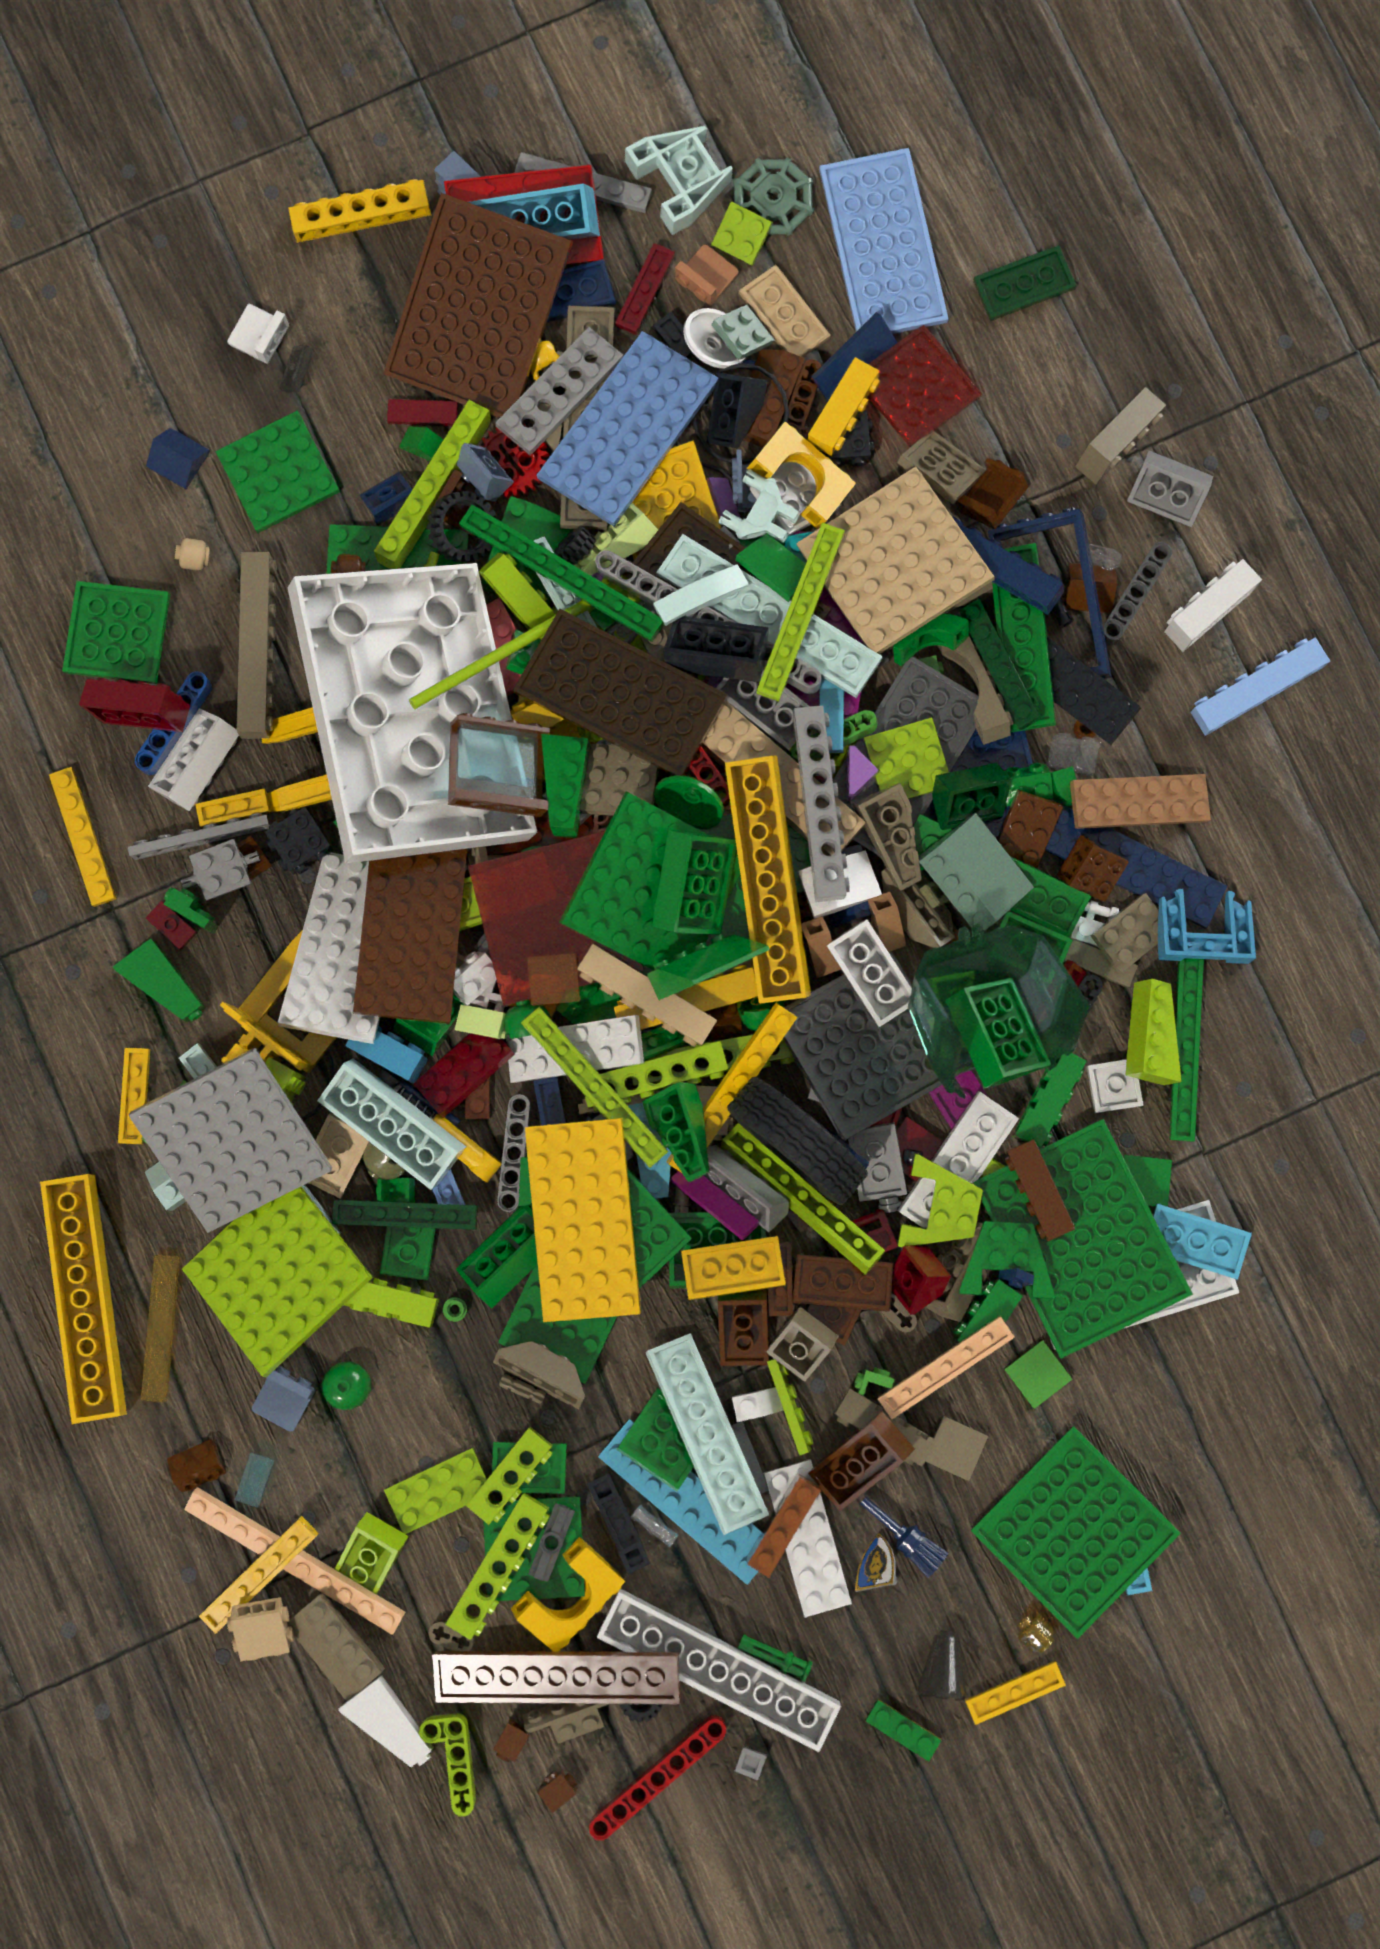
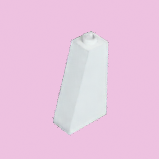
[338,1675,433,1767]

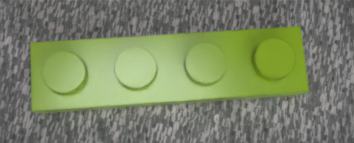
[767,1359,813,1455]

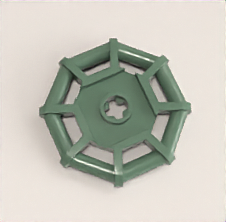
[733,158,814,236]

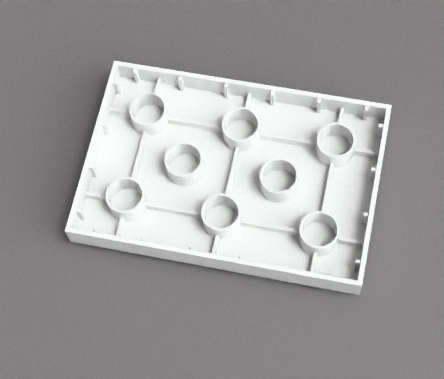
[288,563,537,863]

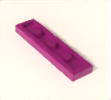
[671,1171,759,1241]

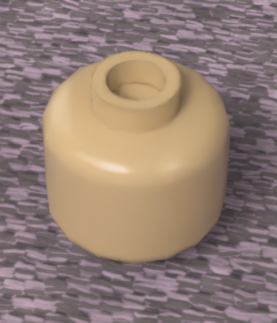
[175,538,210,571]

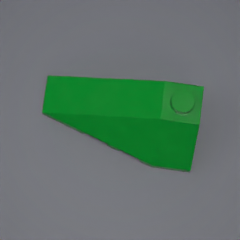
[642,1082,710,1182]

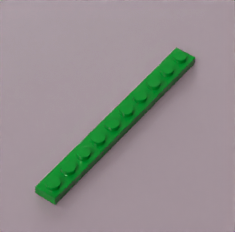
[459,505,664,642]

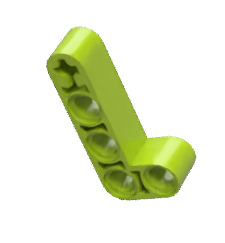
[419,1713,476,1817]

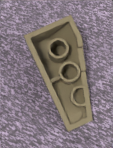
[852,783,921,891]
[925,1222,983,1322]

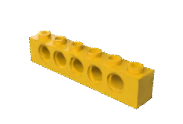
[288,179,431,243]

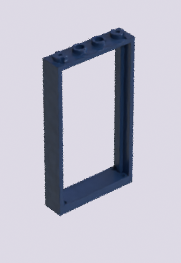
[988,507,1112,679]

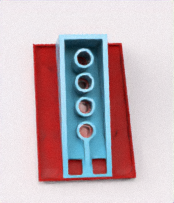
[444,165,605,265]

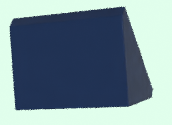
[146,428,210,490]
[360,472,412,525]

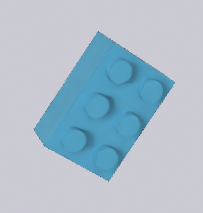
[345,1026,428,1083]

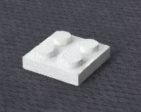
[1086,1060,1143,1113]

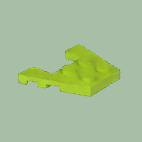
[897,1153,983,1247]

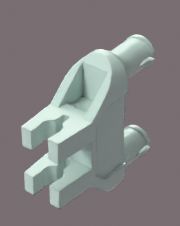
[719,469,800,544]

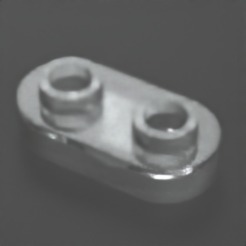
[1074,543,1122,570]

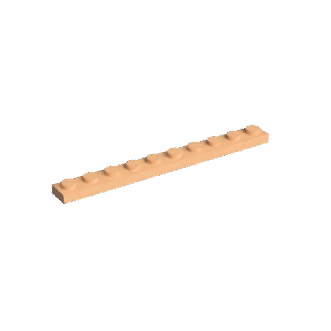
[184,1487,406,1635]

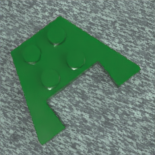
[958,1221,1055,1299]

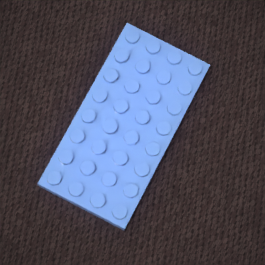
[819,148,948,334]

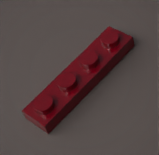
[615,243,675,335]

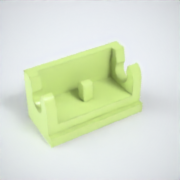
[455,1005,506,1039]

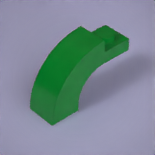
[893,614,969,666]

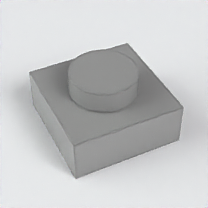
[735,1746,766,1780]

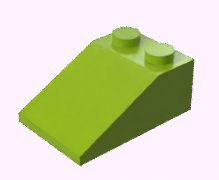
[334,1512,409,1595]

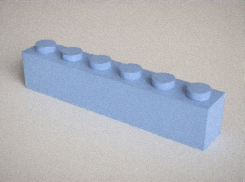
[1191,637,1330,736]

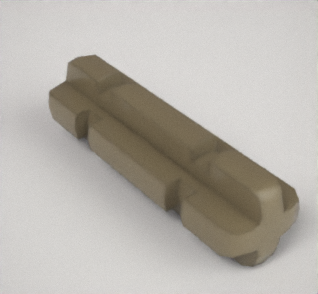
[499,1374,546,1404]

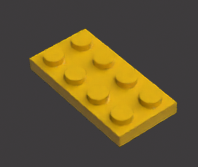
[681,1236,786,1300]

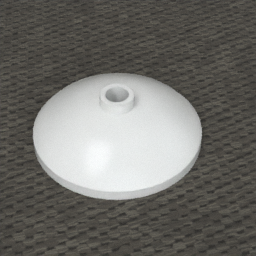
[683,308,745,368]

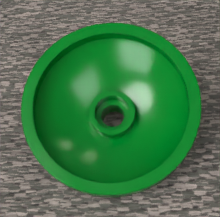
[654,775,724,829]

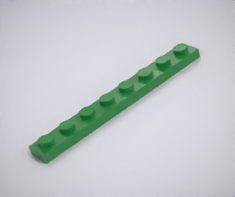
[1169,958,1204,1142]

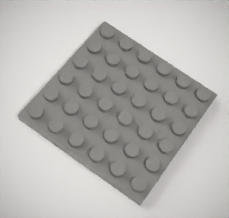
[129,1048,332,1233]

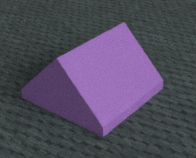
[846,746,878,801]

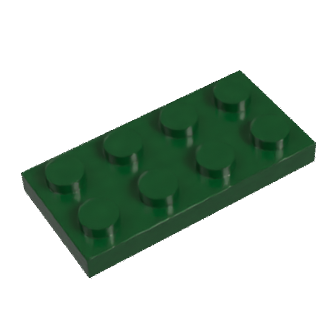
[973,245,1076,321]

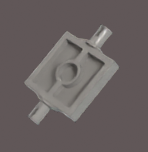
[181,839,260,901]

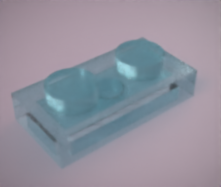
[235,1452,275,1507]

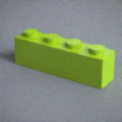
[479,553,558,640]

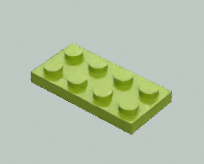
[384,1448,493,1534]

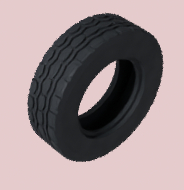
[727,1076,868,1205]

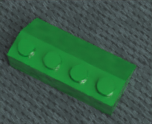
[456,1206,538,1309]

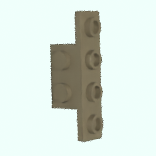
[523,1703,610,1744]

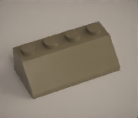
[287,1593,385,1701]

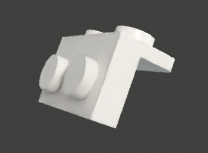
[453,952,502,1006]

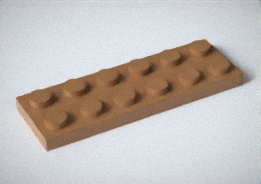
[1070,774,1211,829]

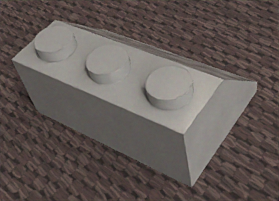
[1127,450,1213,527]

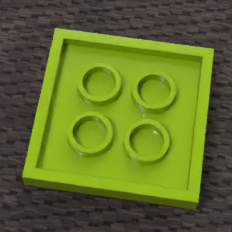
[863,718,949,799]

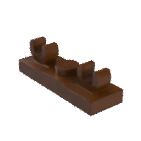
[767,1242,793,1316]

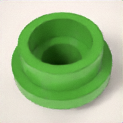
[443,1297,467,1322]

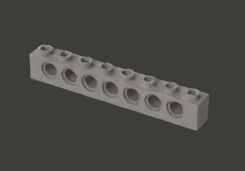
[793,706,850,902]

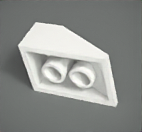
[798,850,882,919]

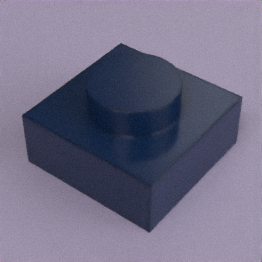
[998,1268,1034,1289]

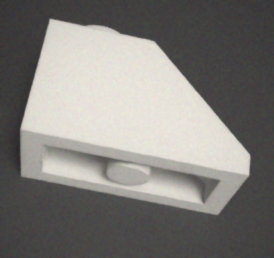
[732,1387,784,1422]

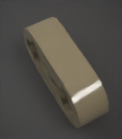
[880,1294,917,1332]
[429,1620,474,1651]

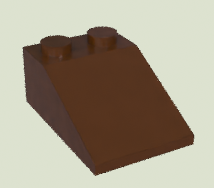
[718,1288,769,1366]

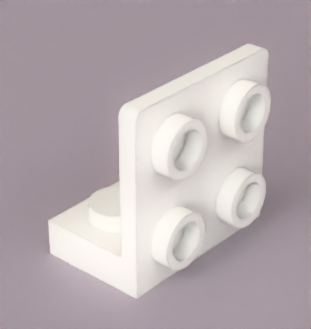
[227,304,289,364]

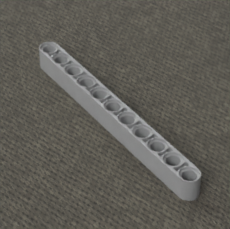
[595,550,821,694]

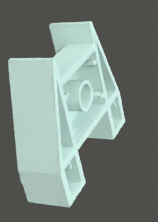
[625,126,733,235]

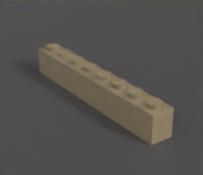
[237,552,277,739]

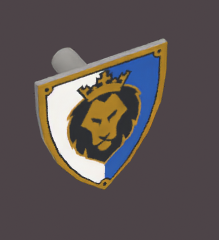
[855,1533,898,1592]

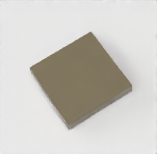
[926,1416,988,1481]

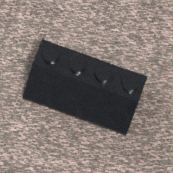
[663,616,769,682]

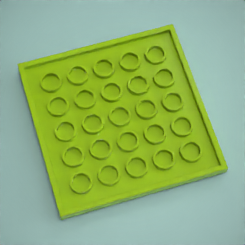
[182,1186,373,1377]

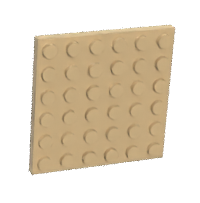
[796,466,995,654]

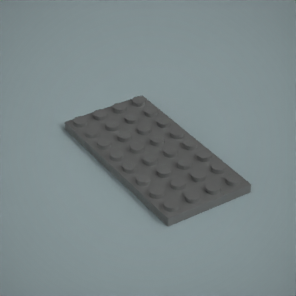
[833,656,979,858]

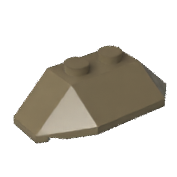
[882,868,955,949]
[493,1341,585,1409]

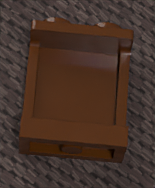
[955,457,1028,529]

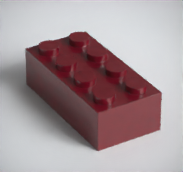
[79,677,190,732]

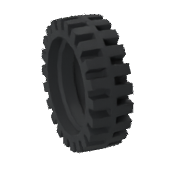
[427,491,496,562]

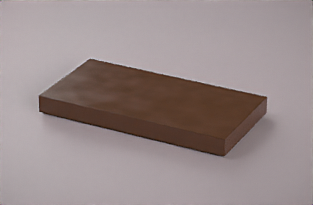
[793,1254,893,1312]

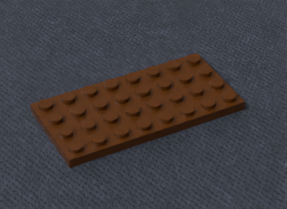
[353,848,467,1024]

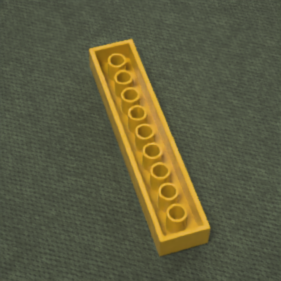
[725,756,811,1004]
[40,1174,127,1424]

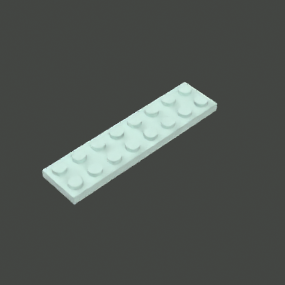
[646,1333,769,1535]

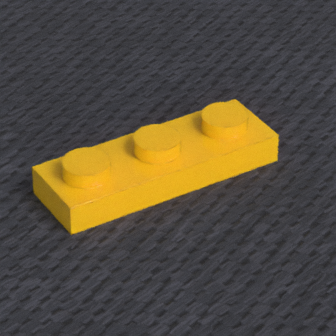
[195,789,271,828]

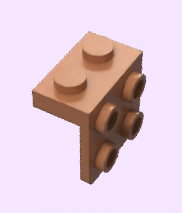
[675,245,738,306]

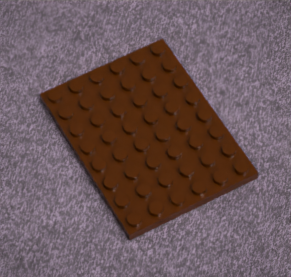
[383,193,573,418]

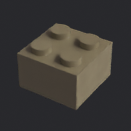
[766,1307,839,1382]

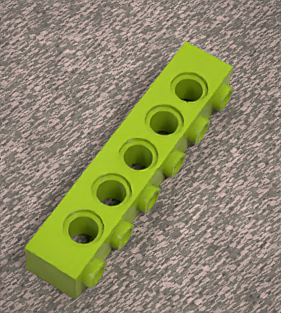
[585,1041,728,1112]
[445,1492,550,1640]

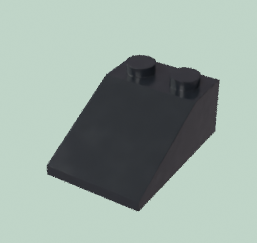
[706,372,767,449]

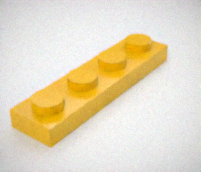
[118,1048,151,1145]
[965,1661,1066,1725]

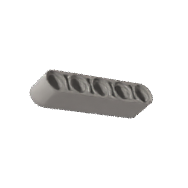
[498,1094,532,1212]

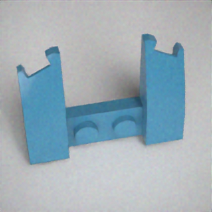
[1158,889,1256,964]

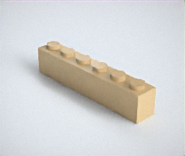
[577,944,717,1047]

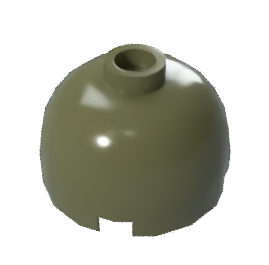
[363,1142,406,1180]

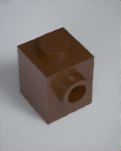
[538,1769,578,1813]

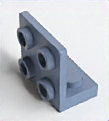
[732,450,757,512]

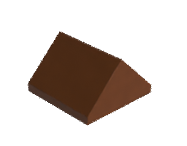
[1065,563,1117,614]

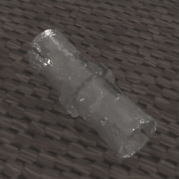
[631,1505,678,1547]

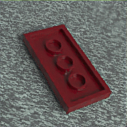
[413,1033,515,1118]

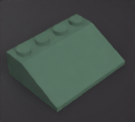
[918,812,1034,935]

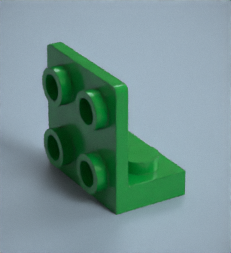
[556,978,620,1025]

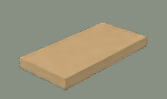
[739,265,831,357]

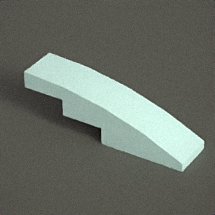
[653,564,749,626]

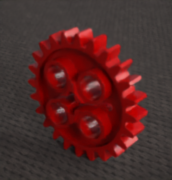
[480,424,550,499]

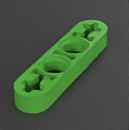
[791,710,878,763]

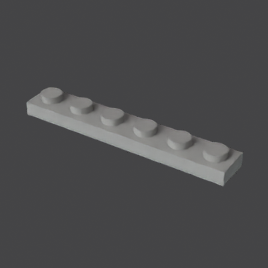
[514,152,652,213]
[128,813,272,860]

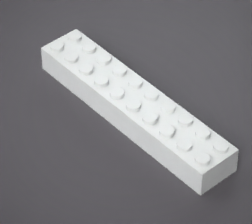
[597,1589,841,1752]

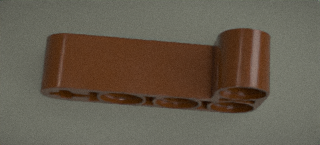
[787,359,821,452]

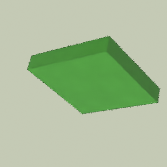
[1004,1340,1073,1409]

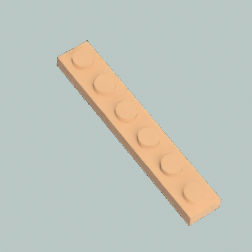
[878,1316,1015,1419]

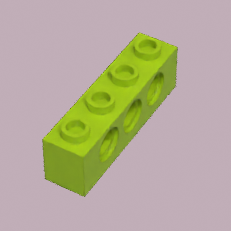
[466,1427,553,1525]

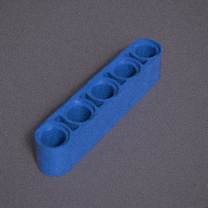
[135,671,212,775]

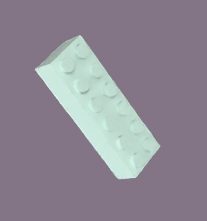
[317,1058,466,1190]

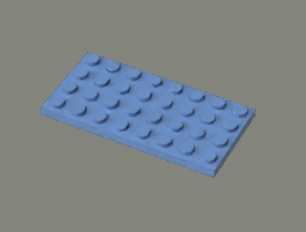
[537,331,719,526]

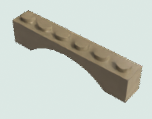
[937,615,1013,745]

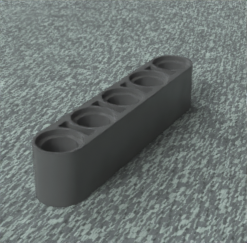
[1103,542,1172,646]

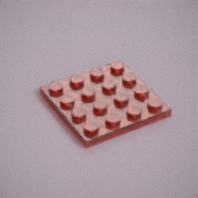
[868,325,982,447]

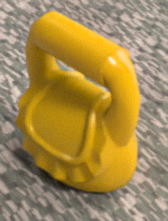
[531,341,560,381]

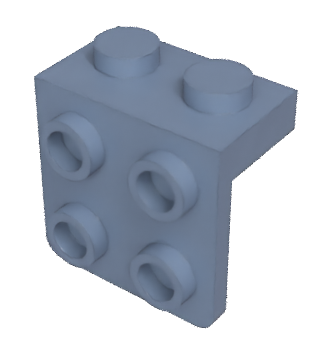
[252,1366,316,1431]

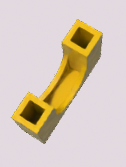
[747,422,856,530]
[511,1537,625,1652]

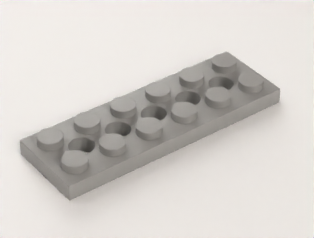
[495,327,624,455]

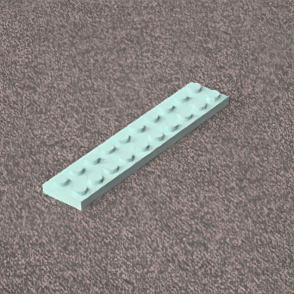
[657,534,882,698]

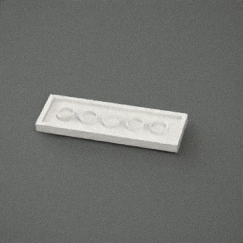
[506,1015,644,1083]
[897,1091,1019,1228]
[764,1459,852,1617]

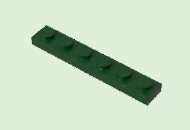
[959,599,1042,730]
[332,1200,478,1230]

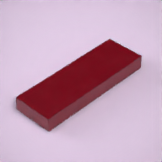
[387,399,458,426]

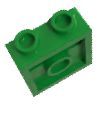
[164,887,219,934]

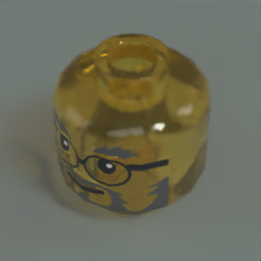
[1017,1615,1054,1653]

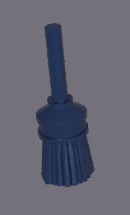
[860,1496,948,1578]

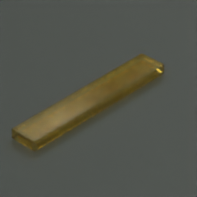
[141,1255,180,1402]

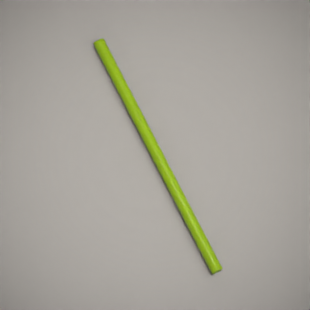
[409,576,628,709]

